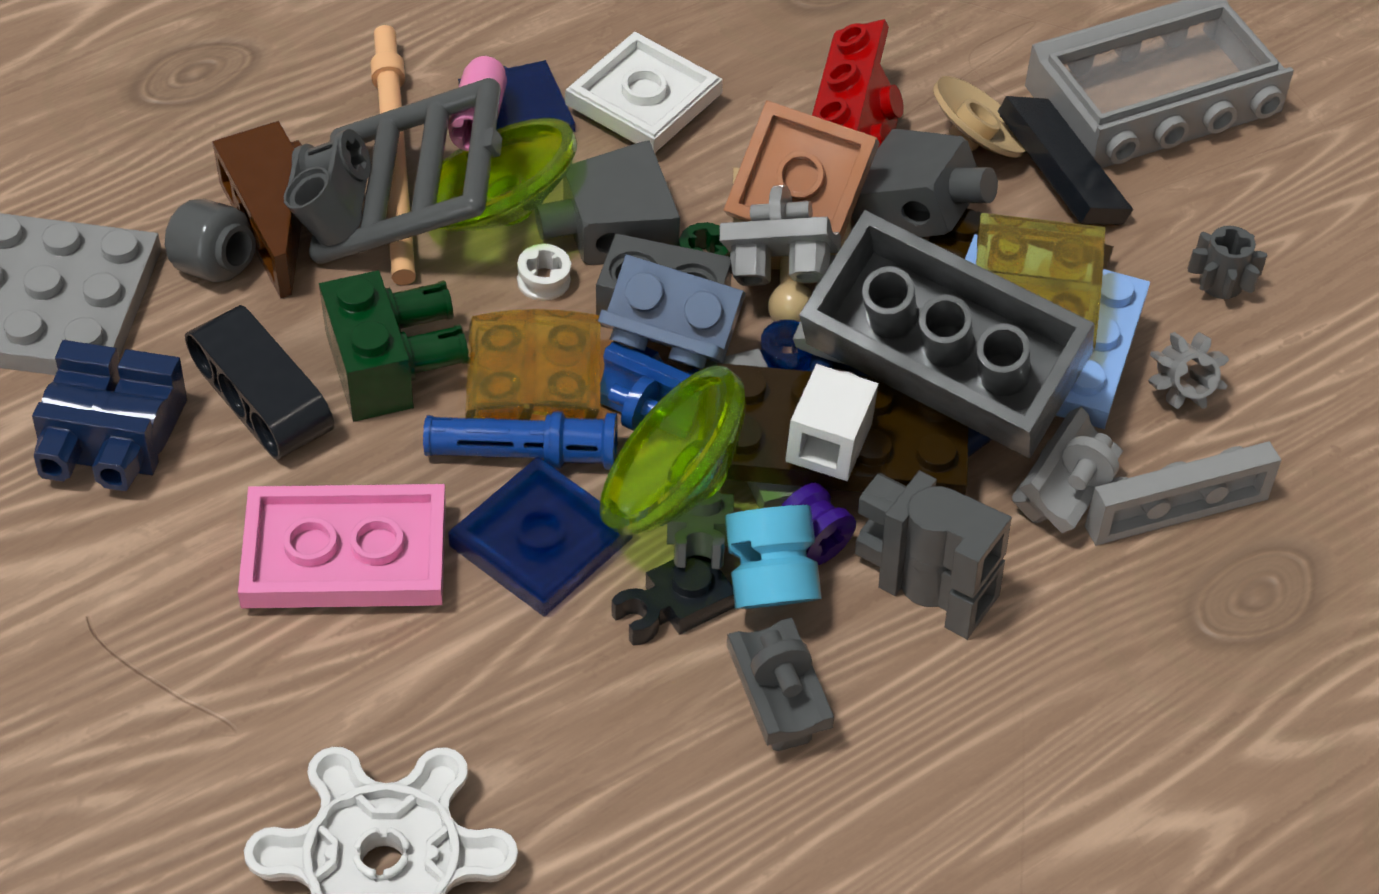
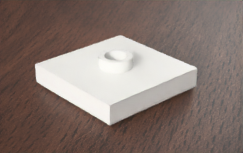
[565,31,723,153]

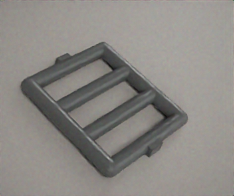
[309,78,503,264]

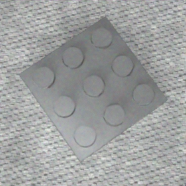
[0,213,162,375]

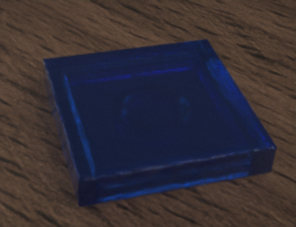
[448,456,633,617]

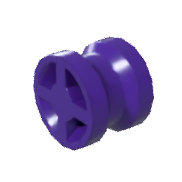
[781,483,856,565]

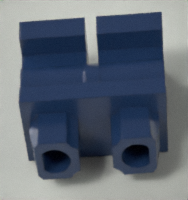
[32,340,187,491]

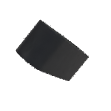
[185,305,334,460]

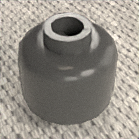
[164,199,256,282]

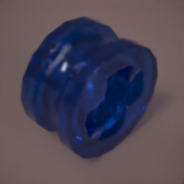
[760,320,812,371]

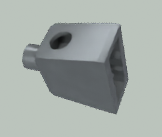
[852,129,998,237]
[535,140,680,265]

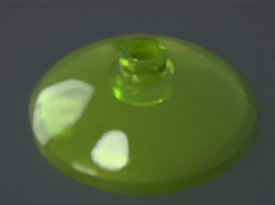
[437,118,578,232]
[600,366,746,535]

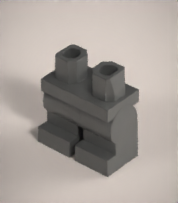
[855,470,1012,640]

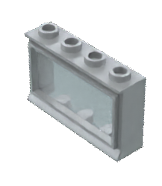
[1025,0,1294,168]

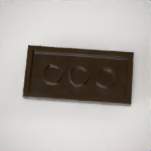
[706,363,968,495]

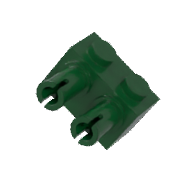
[319,270,469,422]

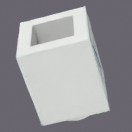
[786,364,879,481]

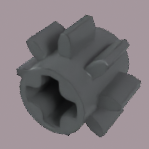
[1187,226,1267,299]

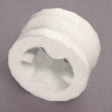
[517,244,571,301]

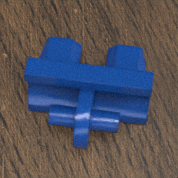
[594,341,715,444]

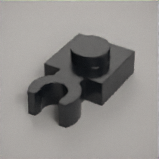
[612,555,735,645]

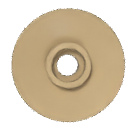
[933,76,1026,158]

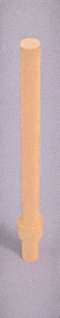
[370,25,416,285]

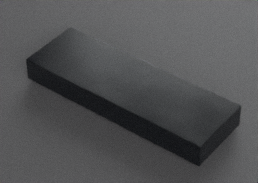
[997,96,1133,225]

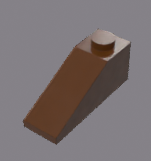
[212,121,302,299]

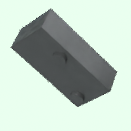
[799,210,1094,459]

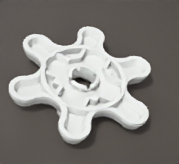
[244,747,518,894]

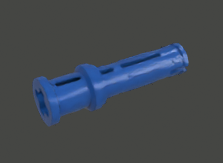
[423,411,618,470]

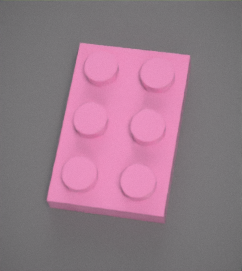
[238,484,446,608]

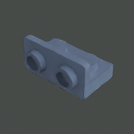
[598,254,746,370]

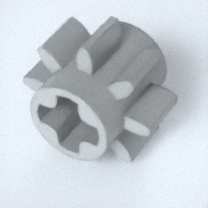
[1148,332,1229,409]

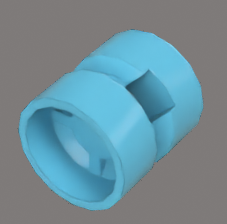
[725,505,822,609]

